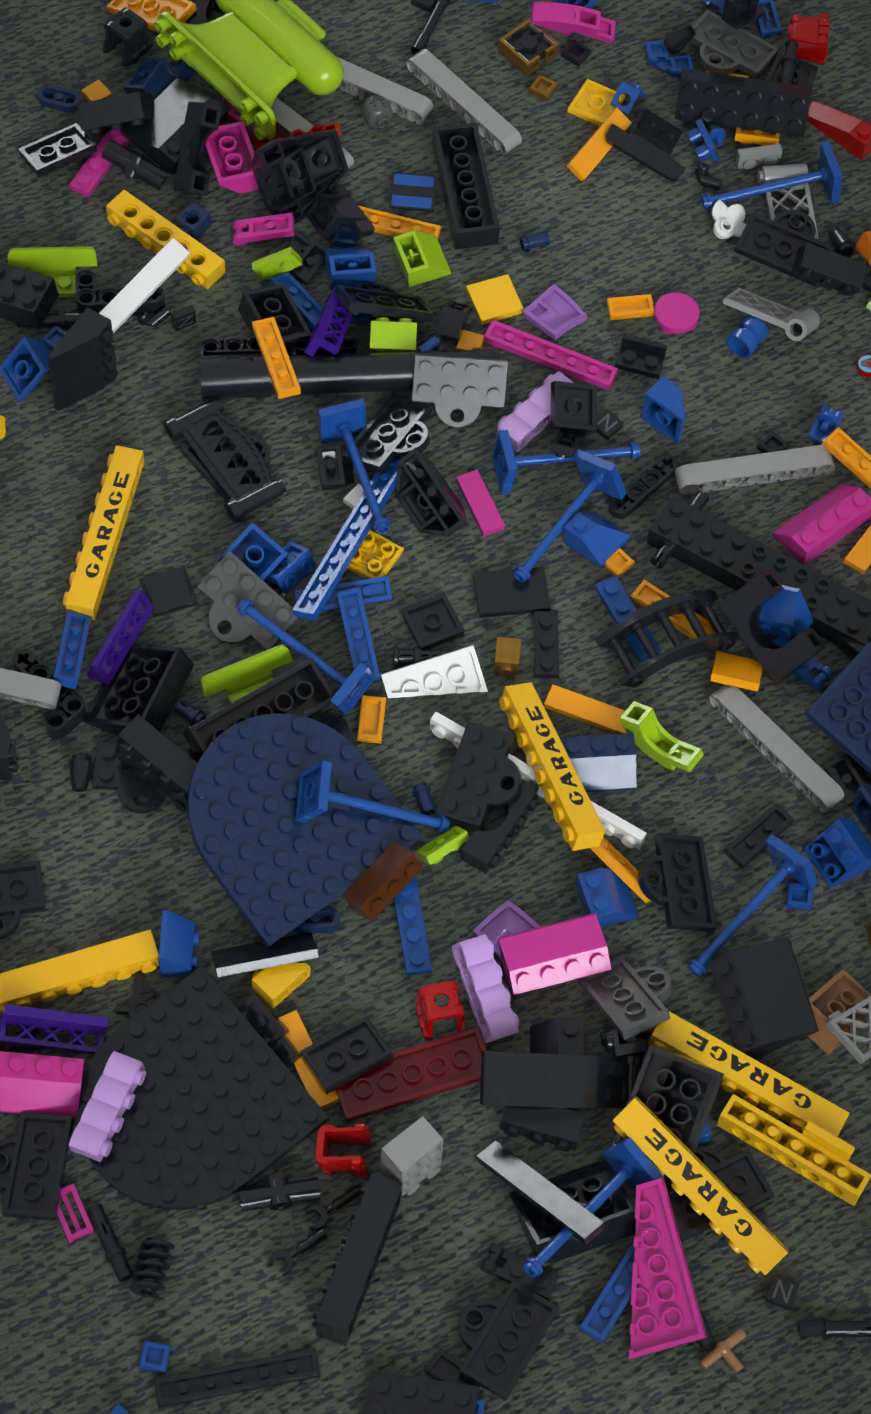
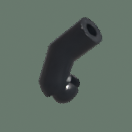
[695,163,722,191]
[136,305,172,327]

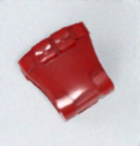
[788,13,830,64]
[415,981,465,1041]
[316,1123,372,1179]

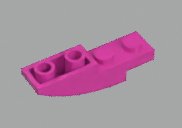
[531,2,616,43]

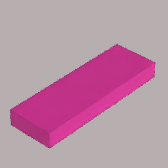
[456,469,505,536]

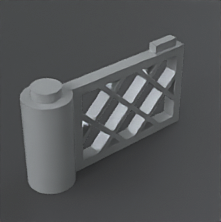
[757,163,819,240]
[723,288,820,341]
[826,996,871,1065]

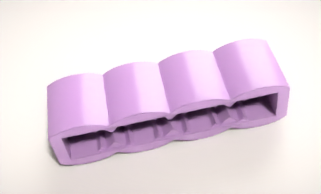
[497,371,574,452]
[452,934,519,1043]
[69,1051,146,1162]

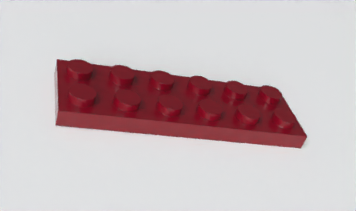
[335,1027,487,1122]

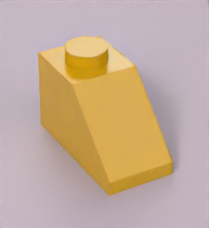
[252,963,310,1009]

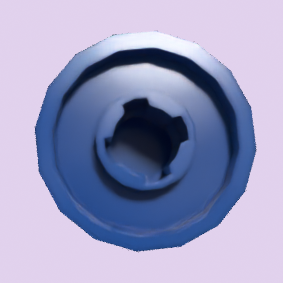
[726,315,769,358]

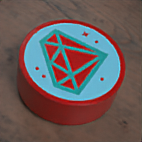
[856,354,871,377]

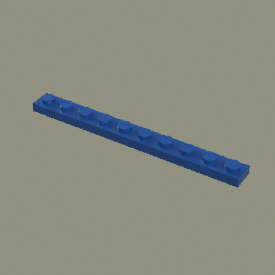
[292,458,400,621]

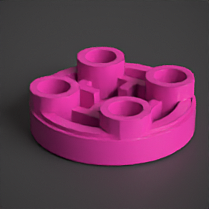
[654,292,700,334]

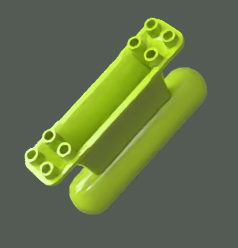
[154,0,344,141]

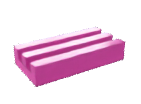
[57,1183,94,1243]

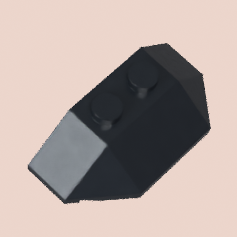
[395,447,467,536]

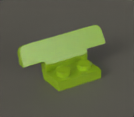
[8,246,98,298]
[201,644,293,704]

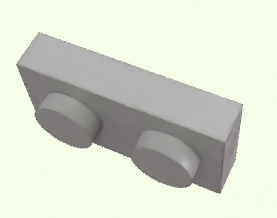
[735,144,782,169]

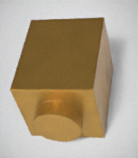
[494,637,521,677]

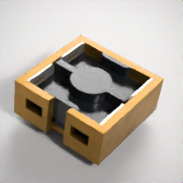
[498,18,559,76]

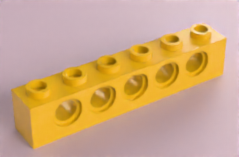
[106,190,225,290]
[717,1094,871,1206]

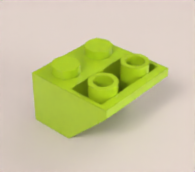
[393,230,451,288]
[370,317,417,352]

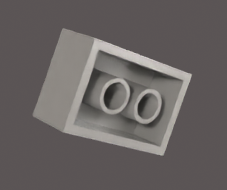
[380,1116,444,1196]

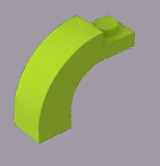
[620,701,704,772]

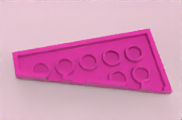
[629,1178,708,1359]

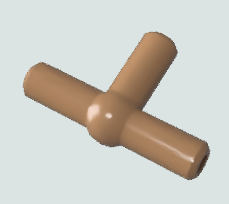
[700,1328,746,1373]

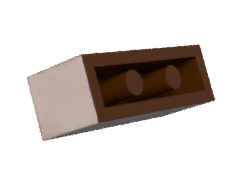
[343,842,423,921]

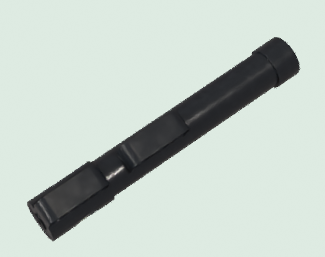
[200,334,501,399]

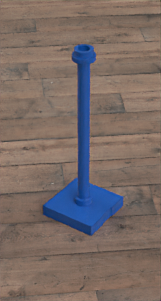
[701,141,843,210]
[318,398,391,535]
[491,430,640,495]
[513,449,627,583]
[237,598,376,716]
[295,761,450,833]
[688,834,817,977]
[523,1137,665,1278]

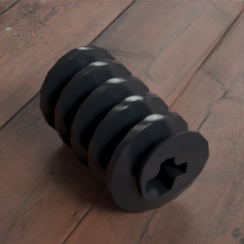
[130,1237,175,1299]

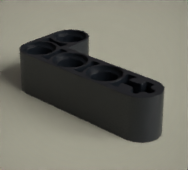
[75,270,166,316]
[12,649,86,740]

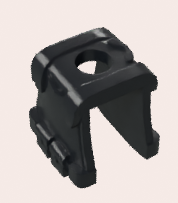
[102,7,152,67]

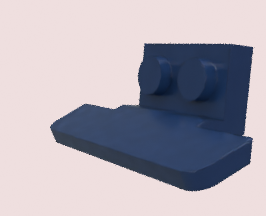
[123,57,194,101]

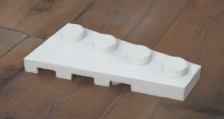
[380,645,488,698]

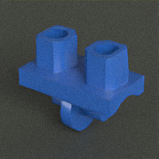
[687,119,726,161]
[807,404,845,446]

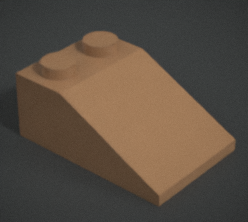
[808,969,871,1055]

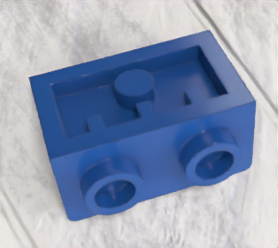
[265,541,316,594]

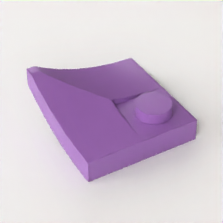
[522,284,587,341]
[473,900,541,961]

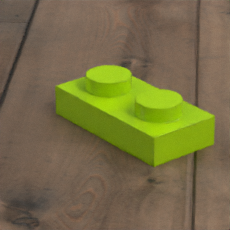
[252,247,303,280]
[415,825,470,865]

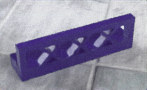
[305,287,353,357]
[87,589,154,684]
[0,1004,108,1055]

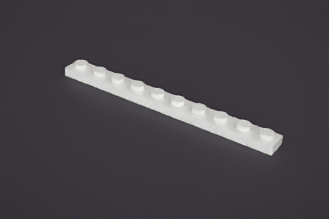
[430,712,647,850]

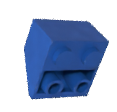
[324,246,377,290]
[804,818,871,888]

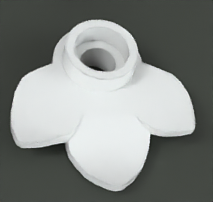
[712,200,746,239]

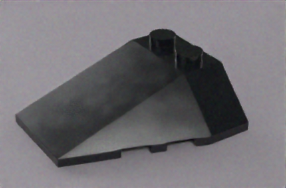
[251,129,349,224]

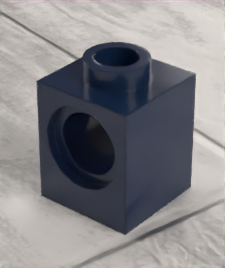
[176,202,211,240]

